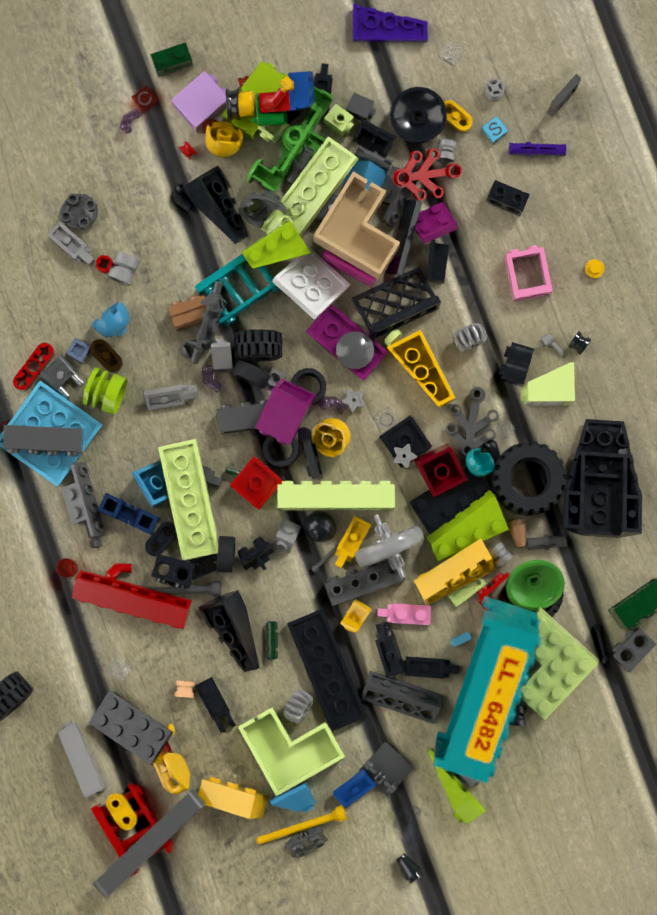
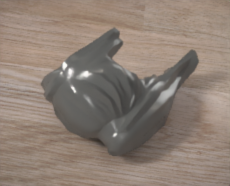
[238,190,288,229]

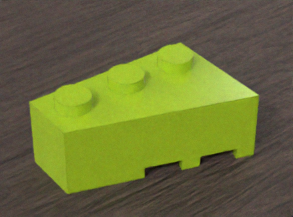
[241,220,311,269]

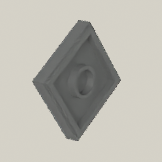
[547,74,581,117]

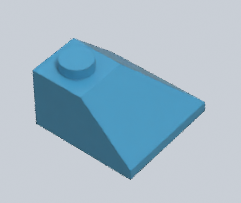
[270,780,316,813]

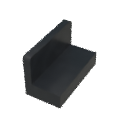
[426,240,450,283]

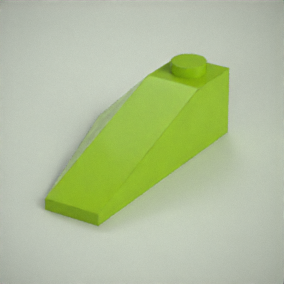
[428,748,486,824]

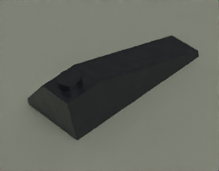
[198,590,260,672]

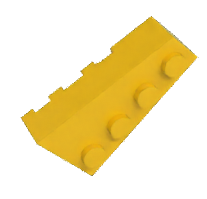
[387,330,457,408]
[414,539,495,606]

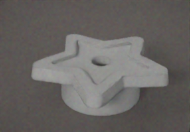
[267,367,286,391]
[341,389,365,413]
[393,444,417,469]

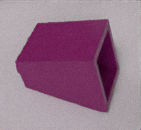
[255,378,316,445]

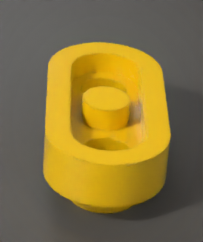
[444,100,473,133]
[106,793,137,830]

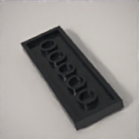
[287,608,367,732]

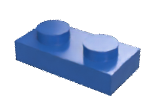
[333,769,376,808]

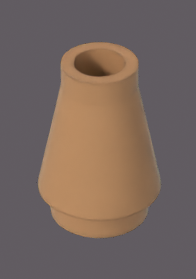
[508,518,527,547]

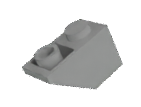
[211,340,234,372]

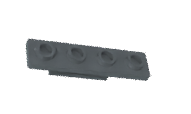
[381,154,424,228]
[61,462,106,538]

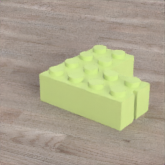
[521,607,599,720]
[238,707,345,796]

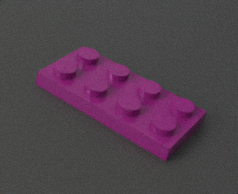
[306,304,388,382]

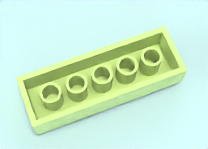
[278,481,395,511]

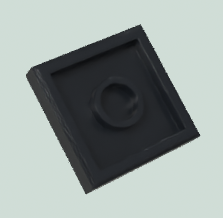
[379,415,432,468]

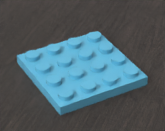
[0,381,103,487]

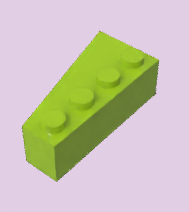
[427,490,509,561]

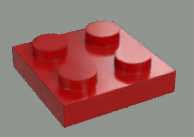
[229,456,283,510]

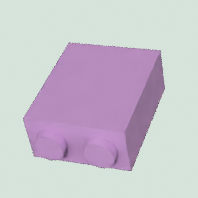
[171,71,226,133]

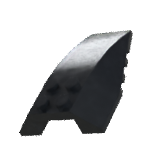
[563,419,642,538]

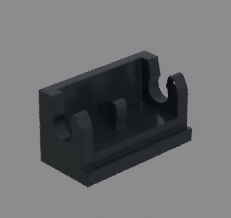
[353,119,396,158]

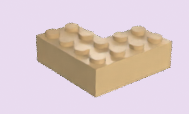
[313,172,400,280]

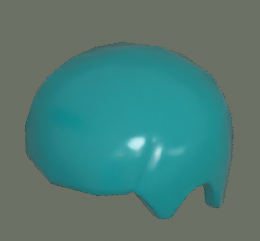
[466,448,495,477]

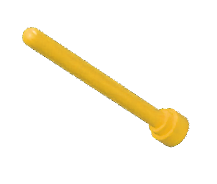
[256,805,347,844]

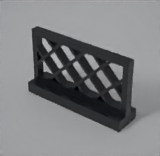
[352,267,441,340]

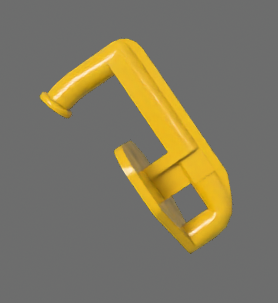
[154,724,190,795]

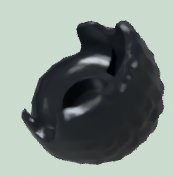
[304,510,337,543]

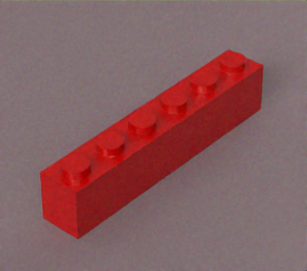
[72,570,192,629]

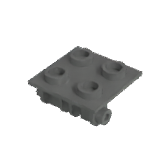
[359,741,414,797]
[285,826,328,858]

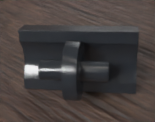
[237,537,274,571]

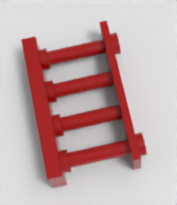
[91,782,174,877]

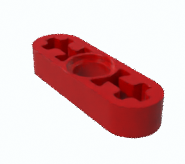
[13,343,55,391]

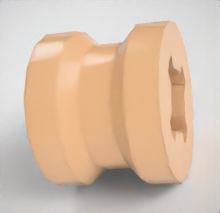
[174,680,195,698]

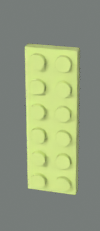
[260,136,358,236]
[158,439,219,560]

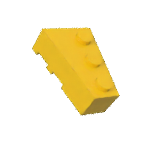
[198,776,269,819]

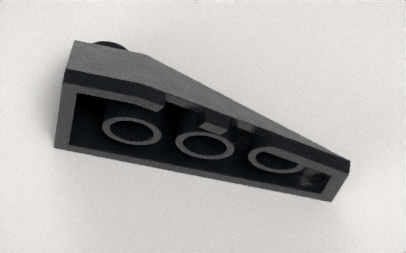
[183,165,248,244]

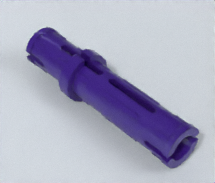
[509,142,567,157]

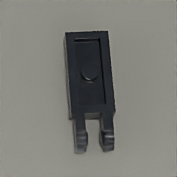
[298,427,323,480]
[195,677,236,733]

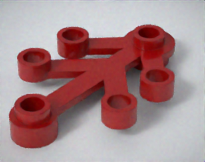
[392,148,462,200]

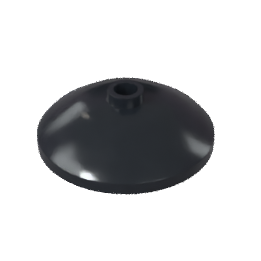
[390,87,447,143]

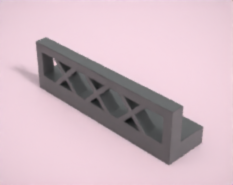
[361,671,443,724]

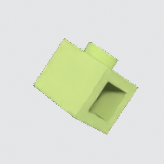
[324,104,354,137]

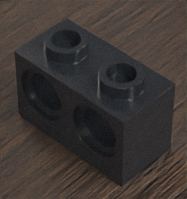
[486,180,530,217]
[152,554,197,589]

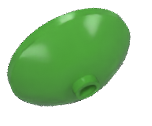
[506,560,565,610]

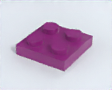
[415,202,458,244]

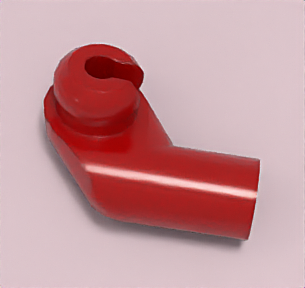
[105,563,132,579]

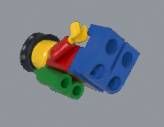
[225,71,315,126]

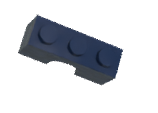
[98,493,161,535]

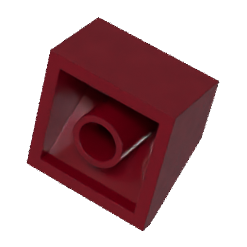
[414,442,468,497]

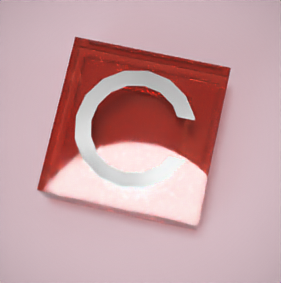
[132,86,158,113]

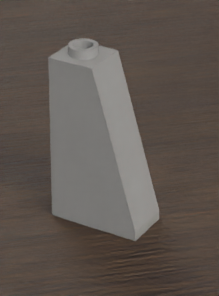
[58,721,108,798]

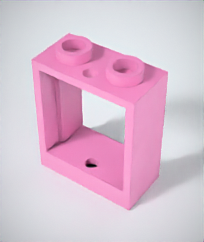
[504,245,553,302]

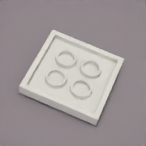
[272,247,351,320]

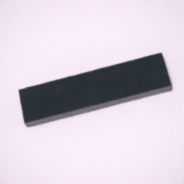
[386,200,422,276]

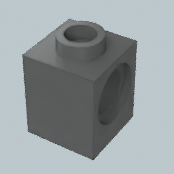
[346,93,376,121]

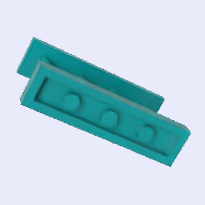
[195,254,281,326]

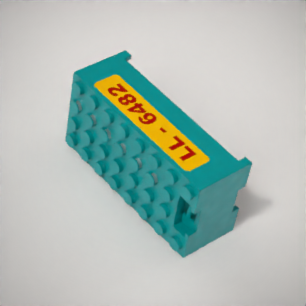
[433,596,542,783]

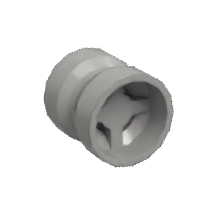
[437,139,457,163]
[489,542,513,569]

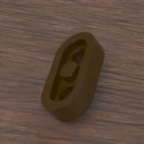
[90,339,123,373]

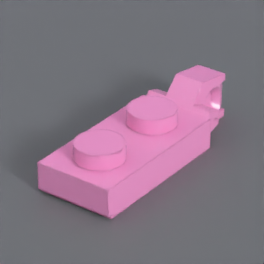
[377,604,431,625]

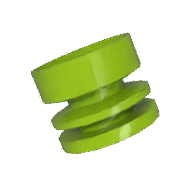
[83,367,128,415]

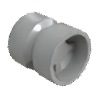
[107,251,140,286]

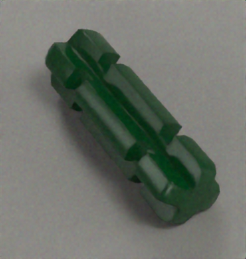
[266,621,278,659]

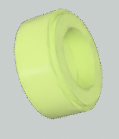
[384,329,402,346]

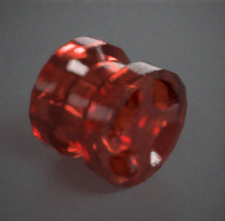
[56,558,78,578]

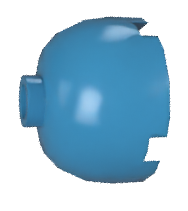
[91,301,130,337]

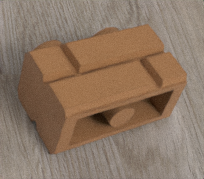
[168,294,207,331]

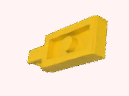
[335,516,372,569]

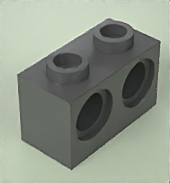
[610,628,656,672]

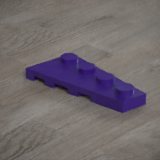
[353,3,428,42]

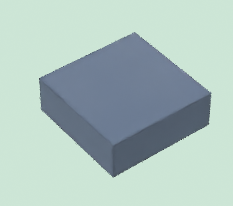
[66,338,90,364]

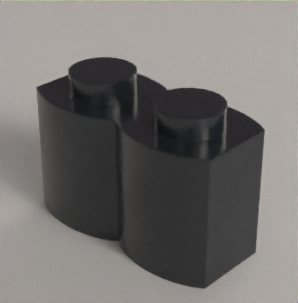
[498,342,534,387]

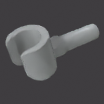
[540,335,564,356]

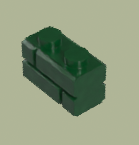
[150,42,193,78]

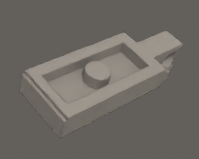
[47,221,95,267]
[144,385,198,410]

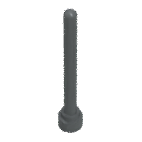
[149,581,221,597]

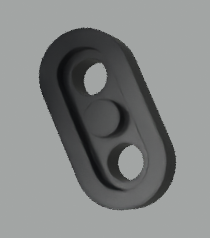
[145,522,177,556]

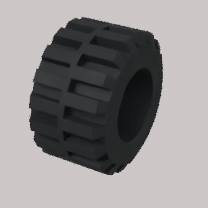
[234,329,282,361]
[0,671,33,721]

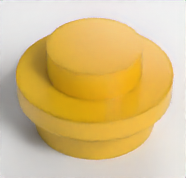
[585,259,605,278]

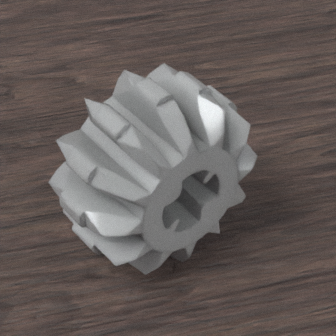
[454,323,487,351]
[284,689,313,724]

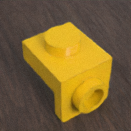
[340,599,371,633]

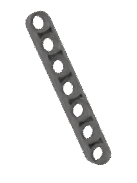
[93,789,206,898]

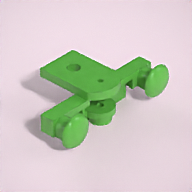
[247,87,333,193]

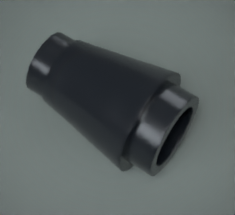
[396,853,423,884]

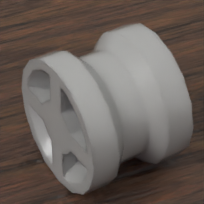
[484,79,504,101]

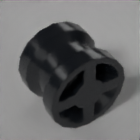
[568,331,591,355]

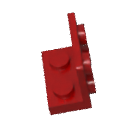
[475,572,510,611]

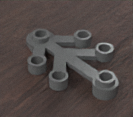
[446,387,499,460]

